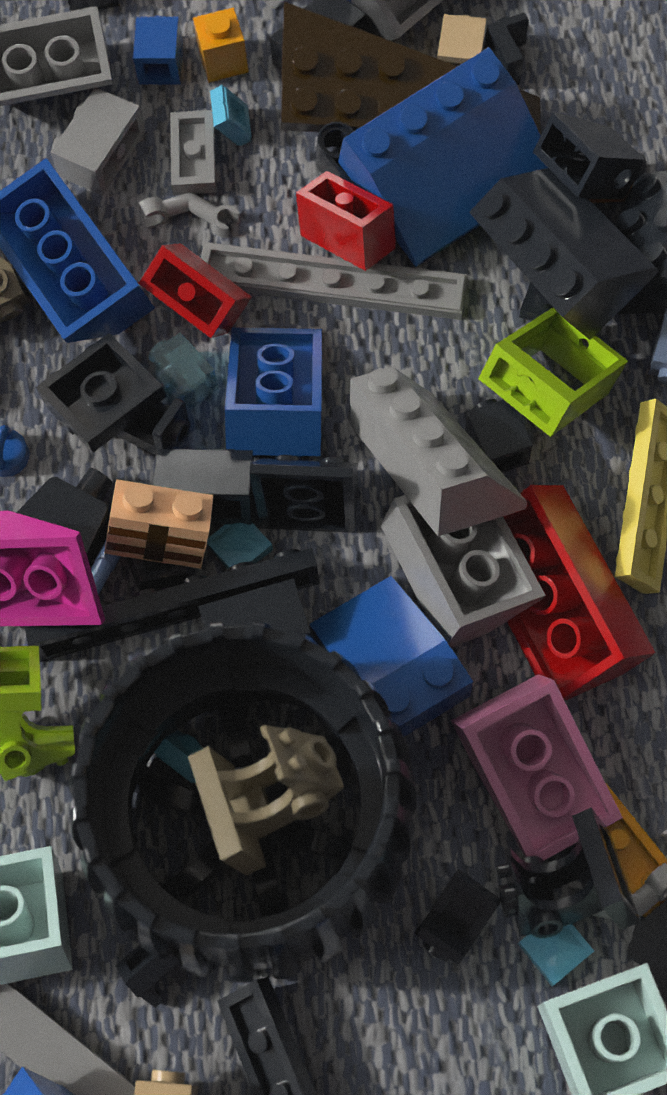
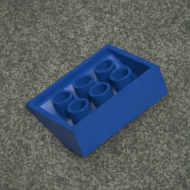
[338,47,548,267]

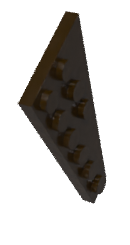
[280,1,541,135]

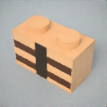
[104,479,213,569]

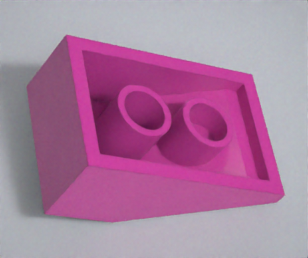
[0,510,105,627]

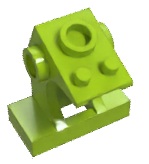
[0,646,75,782]

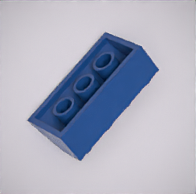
[0,158,155,343]

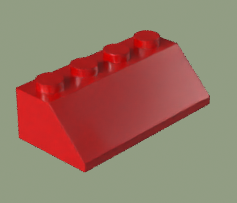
[503,485,656,701]

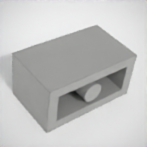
[50,88,145,196]

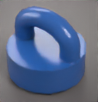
[0,425,30,477]

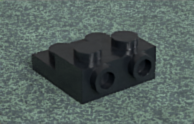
[35,333,167,453]

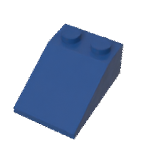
[225,327,322,457]
[309,576,473,737]

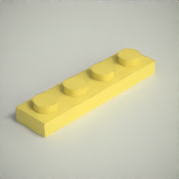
[615,399,667,594]

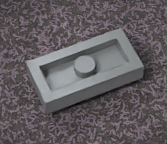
[170,110,217,195]

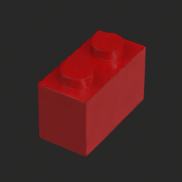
[296,171,396,271]
[138,243,252,338]

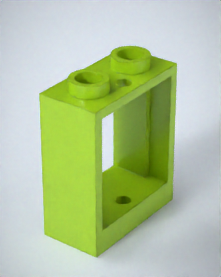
[478,307,628,437]

